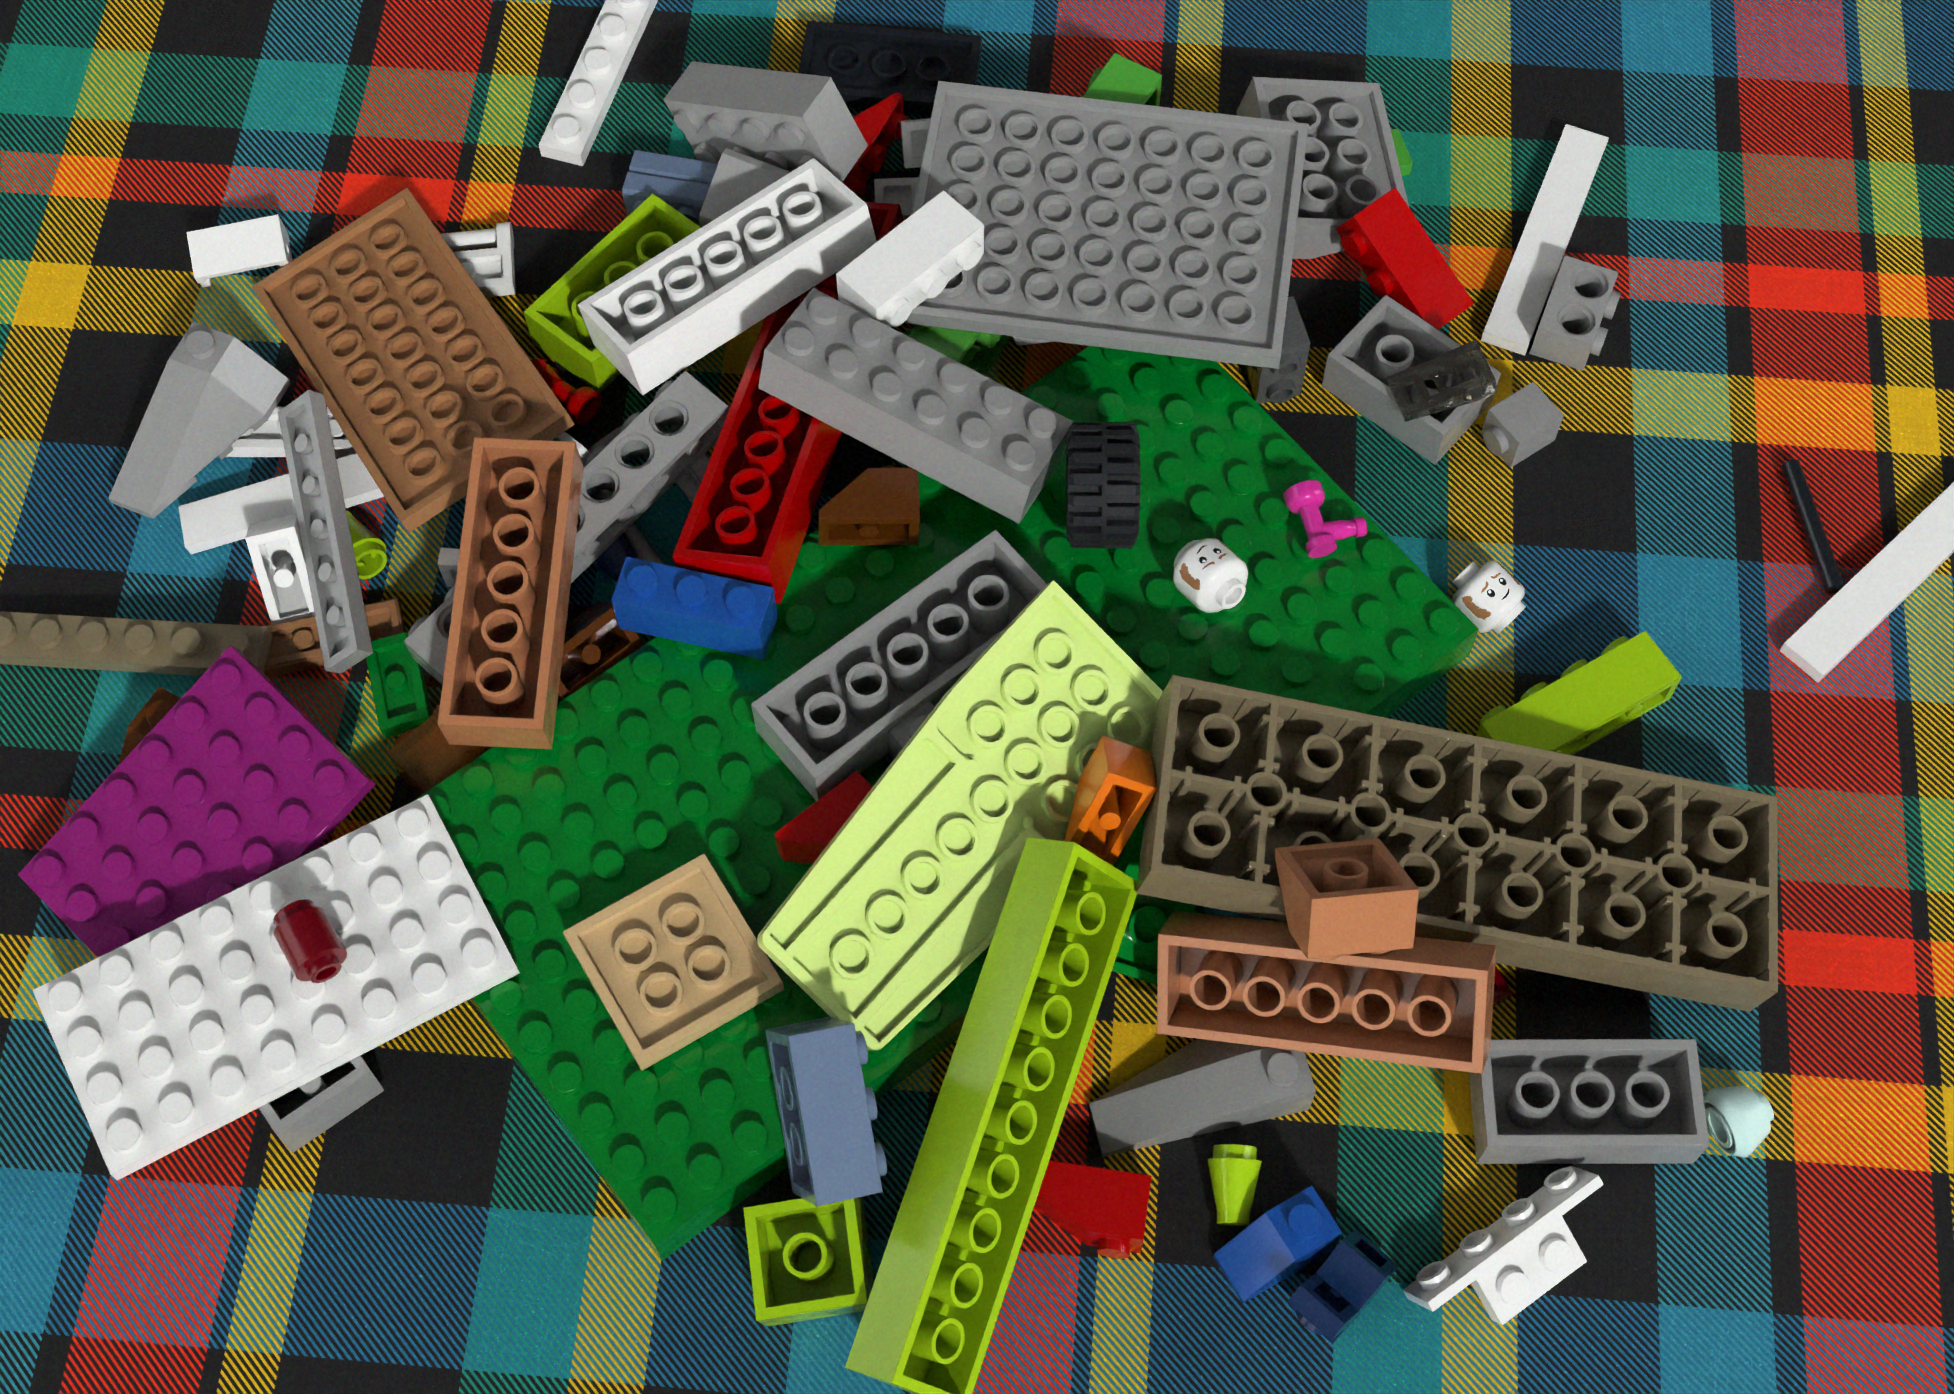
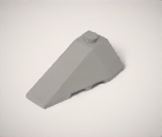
[108,322,291,519]

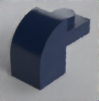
[1287,1229,1399,1344]

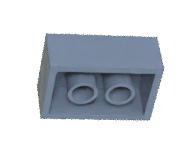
[765,1017,887,1206]

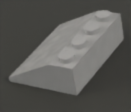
[1237,77,1409,259]

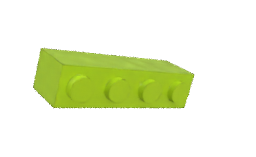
[1476,631,1682,755]

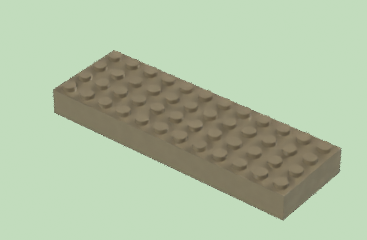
[1136,675,1778,1012]

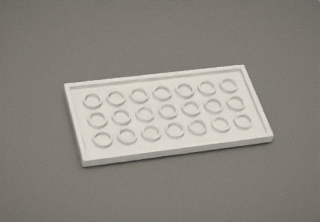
[32,794,520,1181]

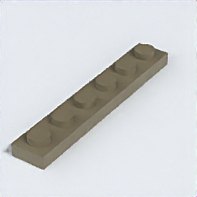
[0,611,273,676]

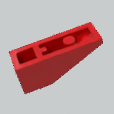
[1034,1160,1152,1259]

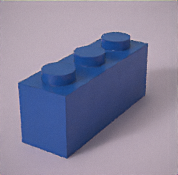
[611,556,778,660]

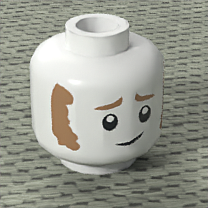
[1173,538,1248,613]
[1451,560,1526,634]

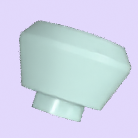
[1704,1086,1774,1158]

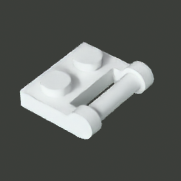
[441,222,516,298]

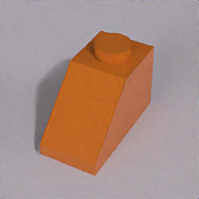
[1064,736,1158,866]

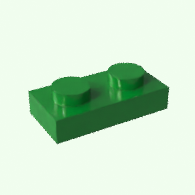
[366,631,434,738]

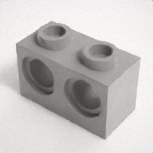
[1529,255,1621,371]

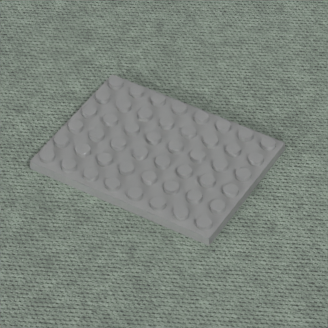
[904,81,1309,369]

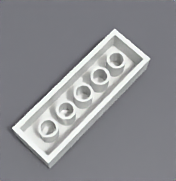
[578,158,877,395]

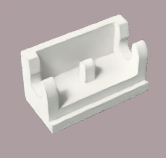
[186,214,292,288]

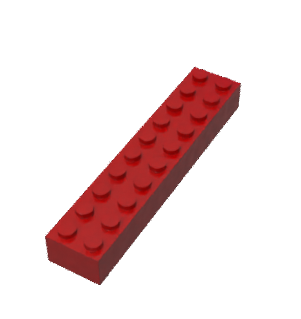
[672,202,904,604]

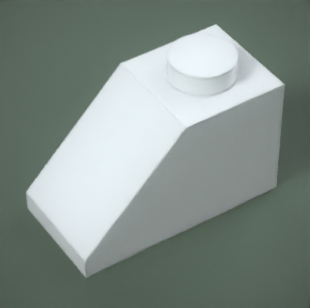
[245,513,315,625]

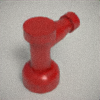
[532,358,602,425]

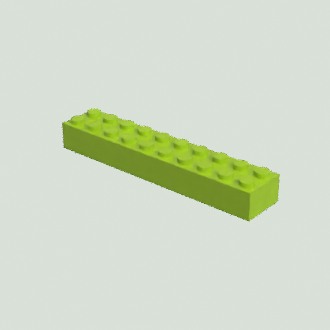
[845,837,1137,1394]

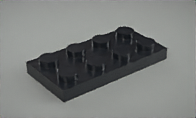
[798,21,982,114]

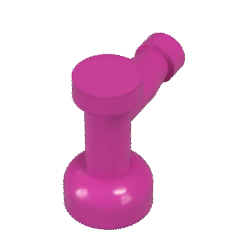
[1283,480,1367,558]

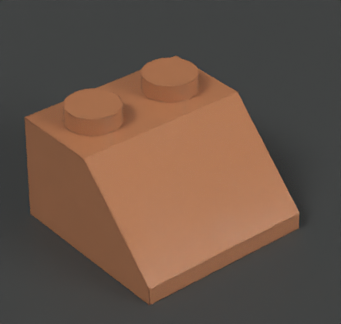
[1275,838,1419,961]

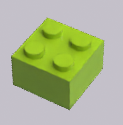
[743,1197,874,1327]

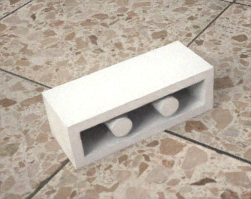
[836,190,984,327]

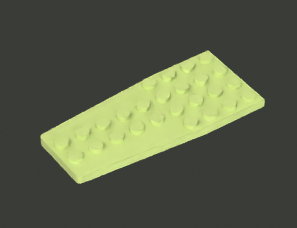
[757,580,1163,1051]

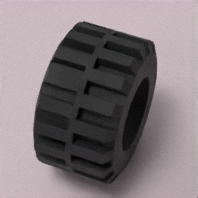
[1066,422,1140,549]

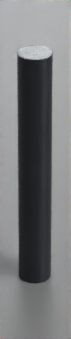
[1781,459,1845,594]

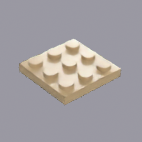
[563,854,784,1071]

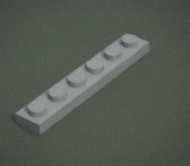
[278,390,373,674]

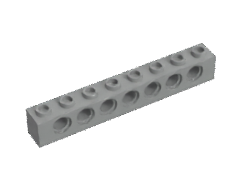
[404,370,729,684]

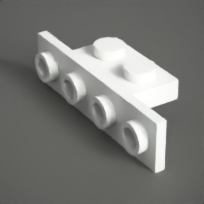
[1403,1166,1604,1325]

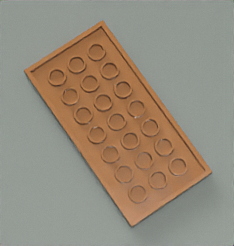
[252,188,575,533]

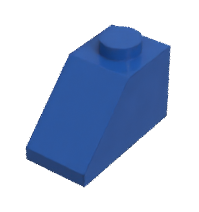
[1213,1186,1342,1304]

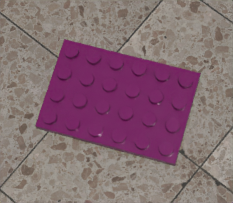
[18,645,377,957]

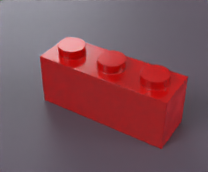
[1335,187,1474,330]

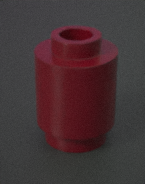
[273,899,347,983]

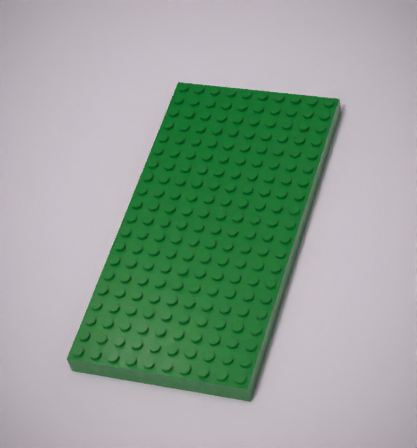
[410,346,1479,1261]

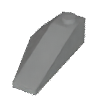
[1089,1039,1316,1157]

